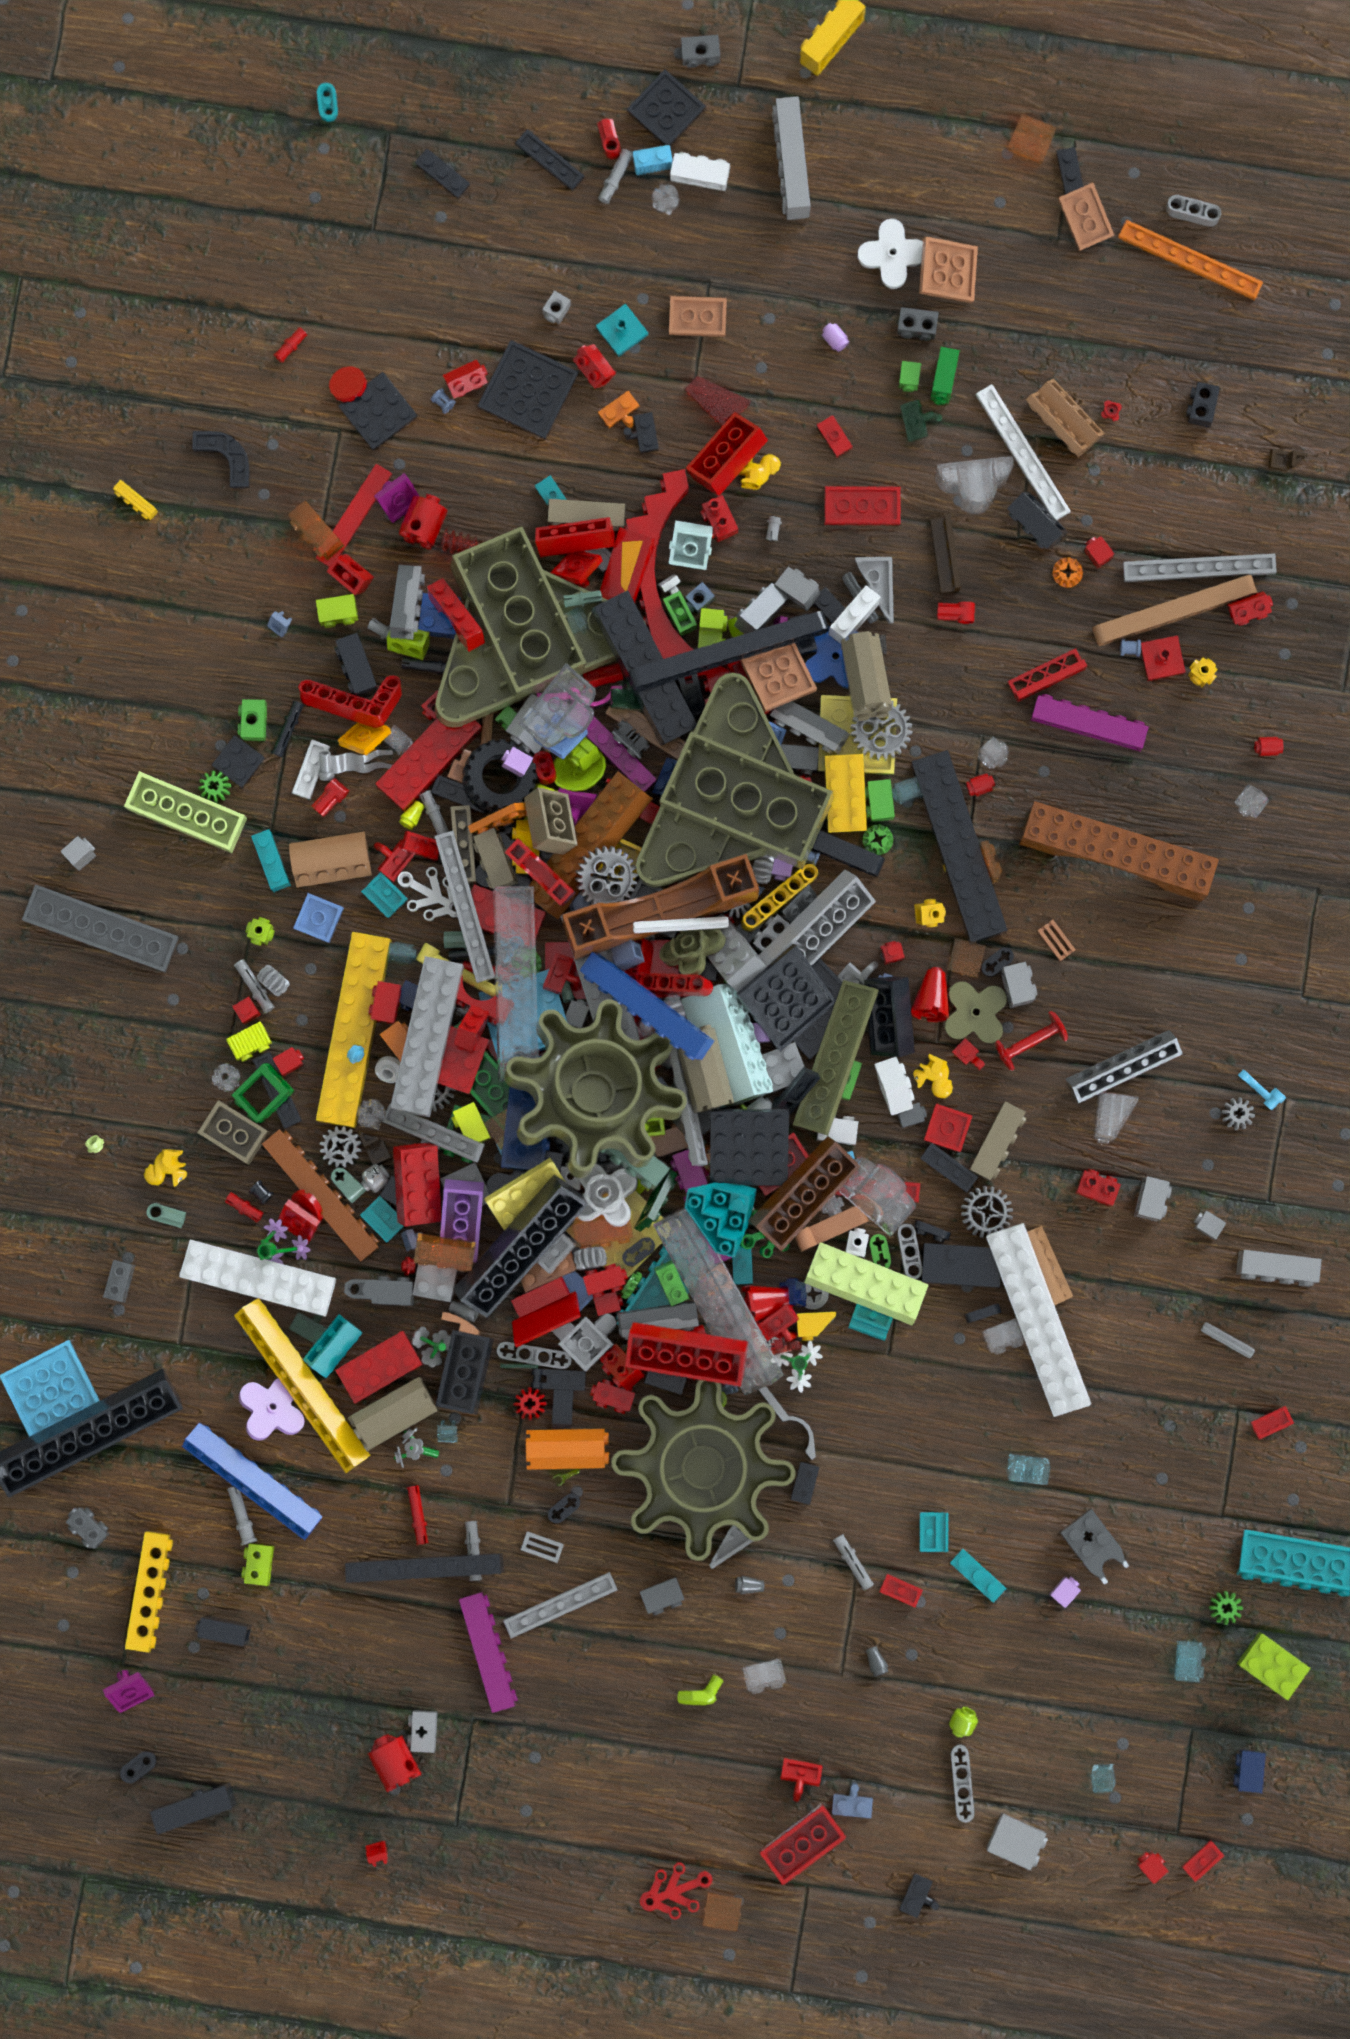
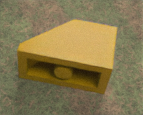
[797,1312,836,1341]

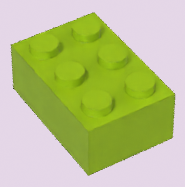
[1237,1632,1310,1700]

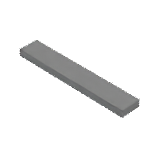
[382,1104,485,1162]
[503,1572,618,1638]

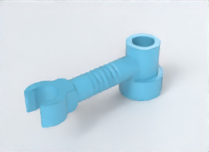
[1238,1070,1286,1111]

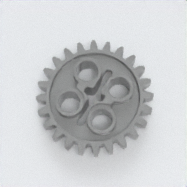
[850,700,912,761]
[575,846,638,905]

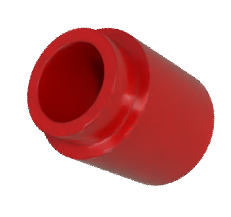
[1254,737,1284,756]
[965,773,995,797]

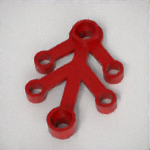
[640,1862,712,1919]

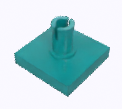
[596,304,648,357]

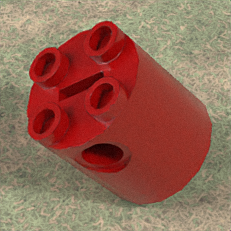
[399,494,448,550]
[367,1734,422,1793]

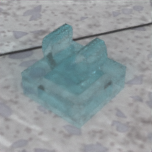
[437,1420,458,1443]

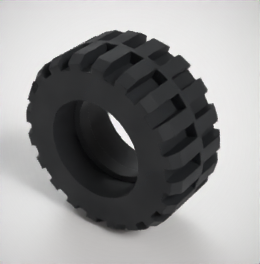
[462,739,537,814]

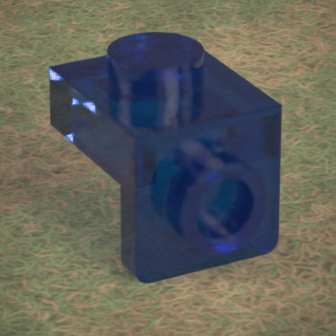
[780,1278,807,1307]

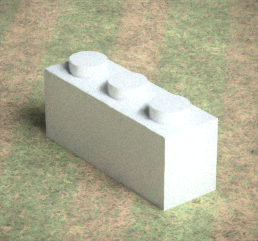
[670,152,730,191]
[829,586,881,644]

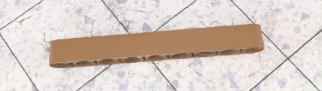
[1092,575,1258,646]

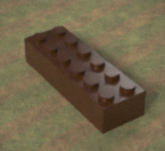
[748,1136,861,1251]

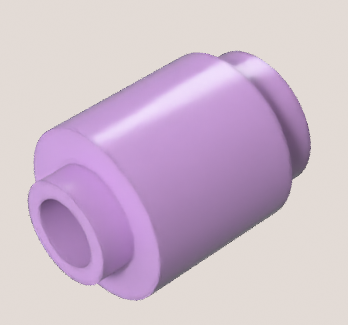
[822,323,849,352]

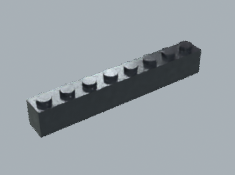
[345,1553,504,1583]

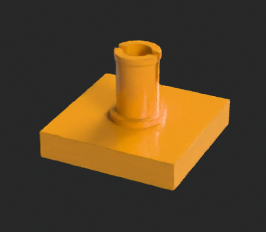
[338,722,391,756]

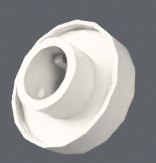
[375,1056,401,1083]

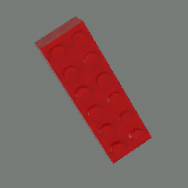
[376,718,482,812]
[625,1322,748,1387]

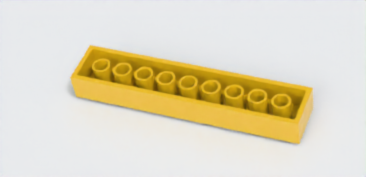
[316,932,392,1129]

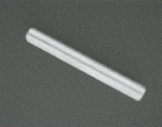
[633,917,729,933]

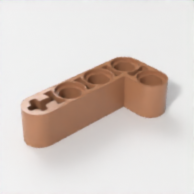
[794,1204,869,1252]

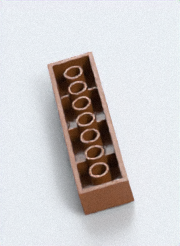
[524,771,653,919]

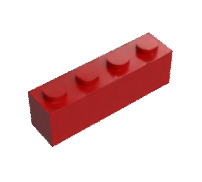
[535,517,615,557]

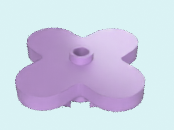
[239,1378,304,1440]

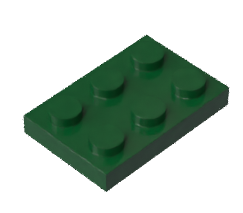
[634,1170,677,1232]

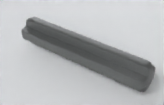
[842,572,878,624]

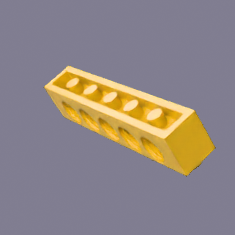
[125,1531,173,1652]

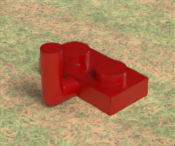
[374,840,415,882]
[543,953,580,995]
[756,1303,799,1342]
[780,1758,823,1802]

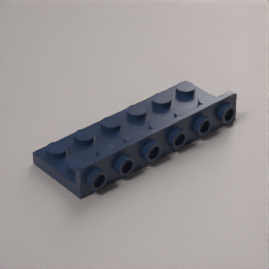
[500,1053,550,1171]

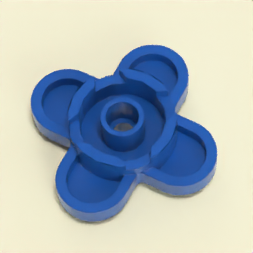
[805,627,859,689]

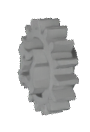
[320,1126,362,1168]

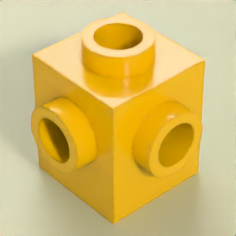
[1188,657,1218,688]
[914,899,946,927]

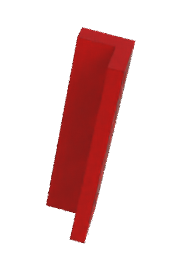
[1008,648,1087,702]

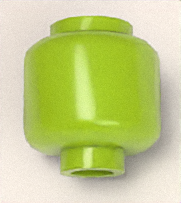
[949,1707,978,1738]

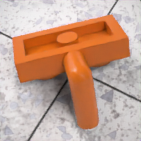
[598,391,639,429]

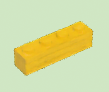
[113,480,158,521]

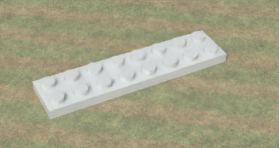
[179,1240,337,1316]

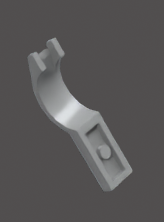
[759,1385,816,1460]

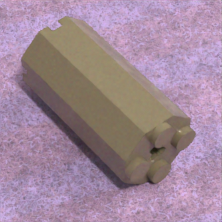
[841,631,892,721]
[677,1024,734,1114]
[348,1377,439,1451]

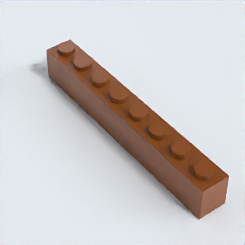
[262,1129,380,1262]

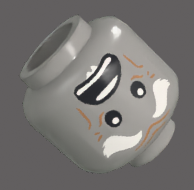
[361,1164,390,1193]

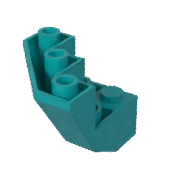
[685,1182,757,1258]

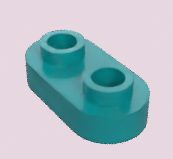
[317,83,338,121]

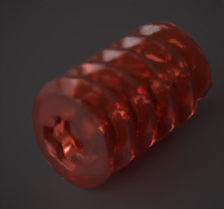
[441,528,483,554]

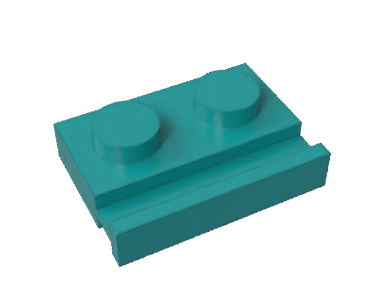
[361,872,408,919]
[360,1196,404,1243]
[848,1304,893,1341]
[919,1512,948,1552]

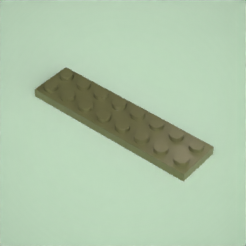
[793,980,879,1136]

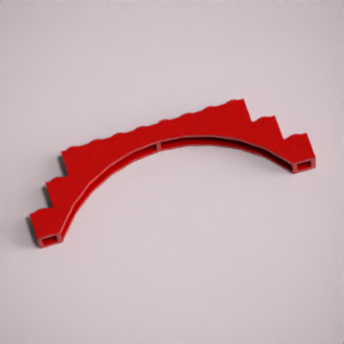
[623,469,729,694]

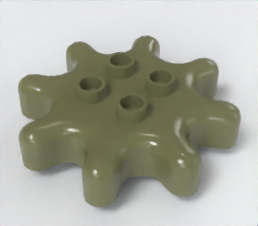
[504,999,687,1178]
[612,1380,795,1561]

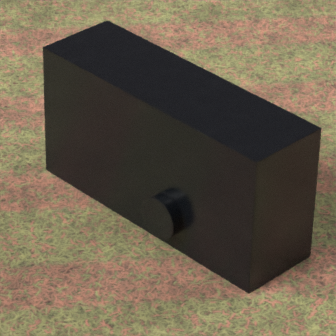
[921,1243,1000,1288]
[436,1330,494,1415]
[150,1782,237,1835]

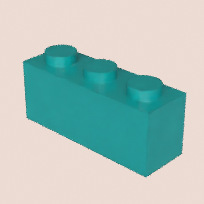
[251,829,291,892]
[303,1314,362,1378]

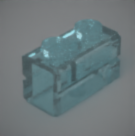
[1174,1640,1206,1682]

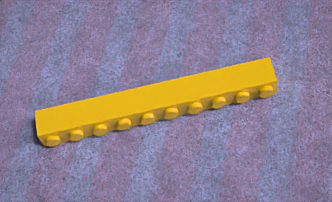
[234,1298,371,1473]

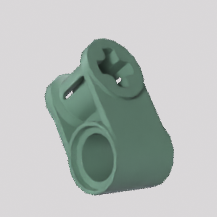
[331,1168,366,1203]

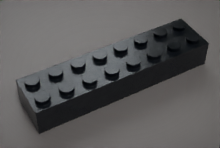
[591,590,697,746]
[453,1175,588,1318]

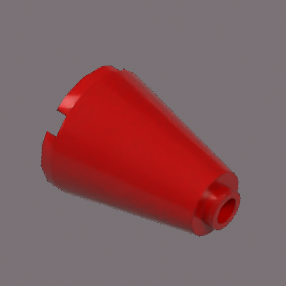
[911,967,949,1022]
[741,1285,796,1324]

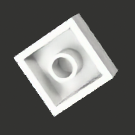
[875,1057,915,1116]

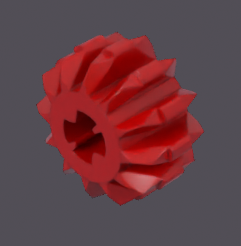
[514,1387,547,1421]

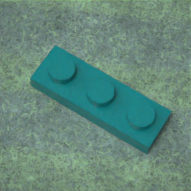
[950,1548,1006,1603]

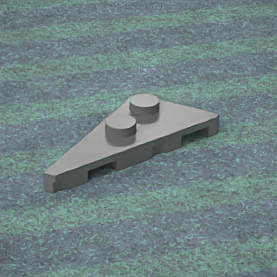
[855,557,894,624]
[710,1525,769,1569]

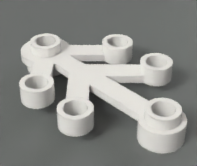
[398,867,458,921]

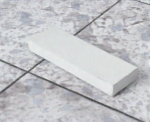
[292,740,330,800]

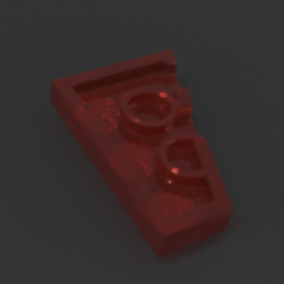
[684,376,751,426]

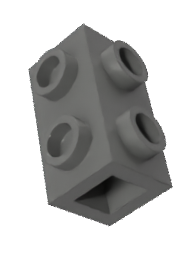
[66,1507,110,1549]

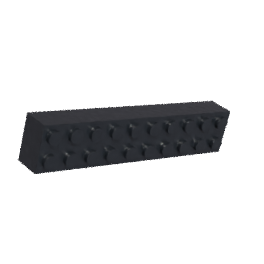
[911,750,1008,945]
[0,1369,183,1498]

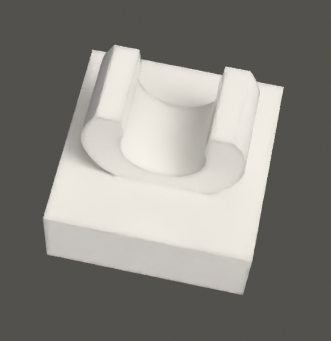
[658,574,681,595]

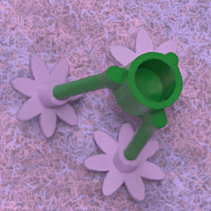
[257,1219,310,1264]

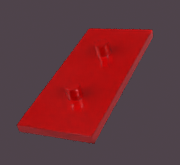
[512,1291,580,1348]

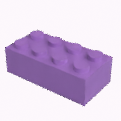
[438,1179,484,1262]

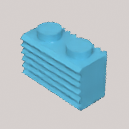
[633,145,673,175]

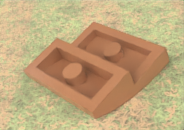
[442,1312,481,1336]

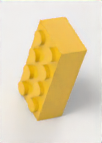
[800,0,866,76]
[824,754,867,833]

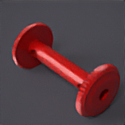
[995,1011,1068,1071]

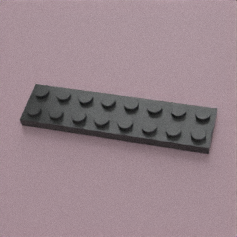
[22,884,179,973]

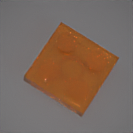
[1008,114,1057,164]
[980,840,1002,883]

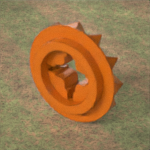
[1053,557,1083,588]

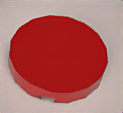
[329,366,367,402]
[292,1189,323,1222]

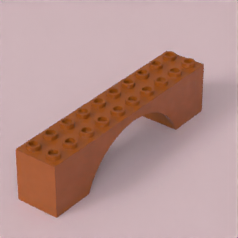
[1019,801,1219,902]
[562,854,759,961]

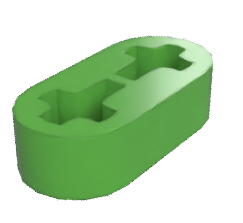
[869,1234,891,1269]

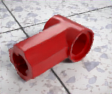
[597,118,621,159]
[937,602,975,624]
[312,778,350,817]

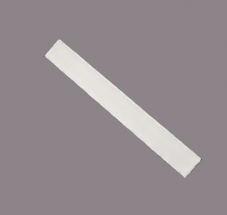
[975,385,1071,520]

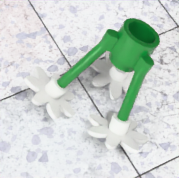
[769,1341,823,1393]

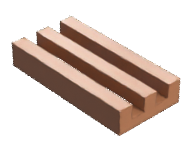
[1037,920,1075,962]

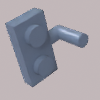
[832,1782,873,1818]

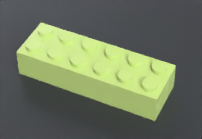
[124,771,247,853]
[804,1242,928,1325]

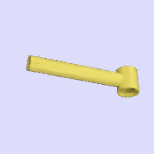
[416,943,500,997]

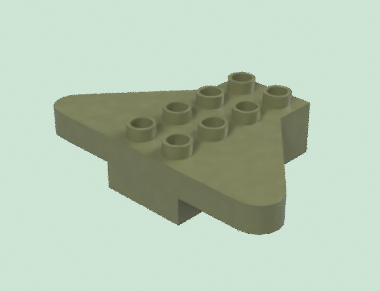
[434,527,646,728]
[636,673,833,888]

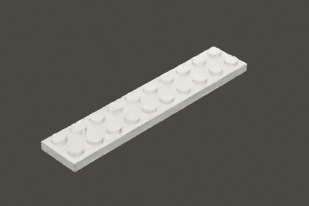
[986,1223,1091,1417]

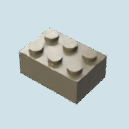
[524,787,577,855]
[198,1100,270,1165]

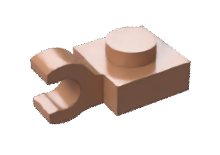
[447,749,472,783]

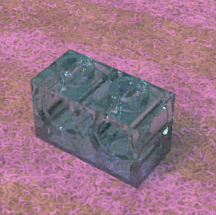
[1006,1454,1051,1485]

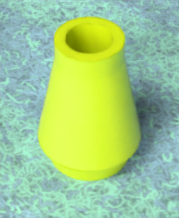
[399,801,425,830]

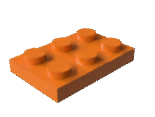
[468,802,527,834]

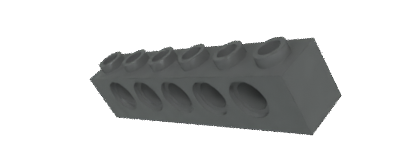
[1066,1030,1183,1103]

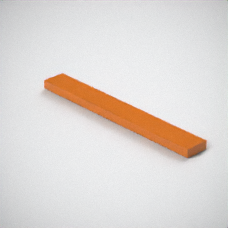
[1118,220,1263,300]

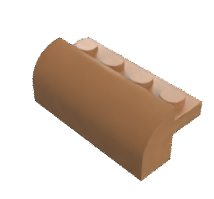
[1026,379,1105,457]
[289,831,372,888]
[1027,1226,1073,1305]

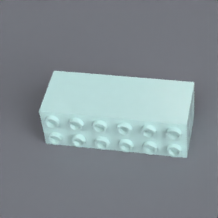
[681,983,774,1109]

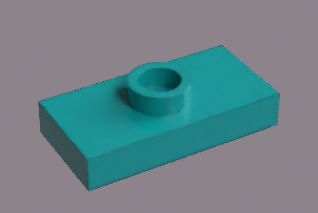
[535,475,567,506]
[732,1246,753,1285]

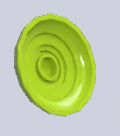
[553,750,606,792]

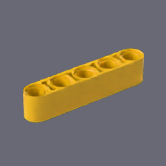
[741,864,818,932]

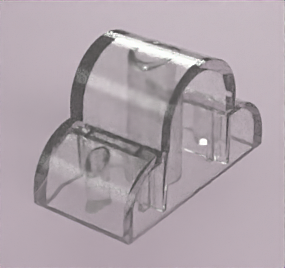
[935,456,1013,514]
[518,663,596,747]
[838,1157,916,1237]

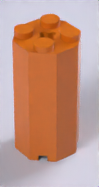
[526,1429,609,1470]

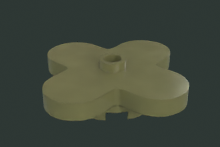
[659,929,726,975]
[945,982,1007,1044]

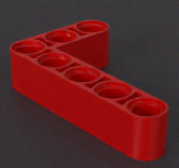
[298,675,402,728]
[624,938,713,996]

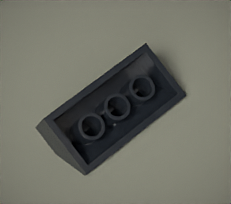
[864,976,915,1057]

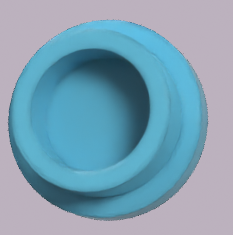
[347,1045,364,1064]

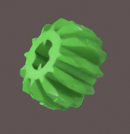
[198,771,231,803]
[1209,1591,1243,1625]

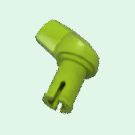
[678,1675,723,1705]

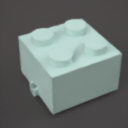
[669,521,713,570]

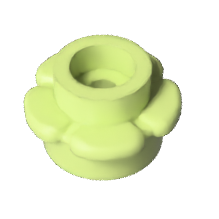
[85,1135,104,1153]

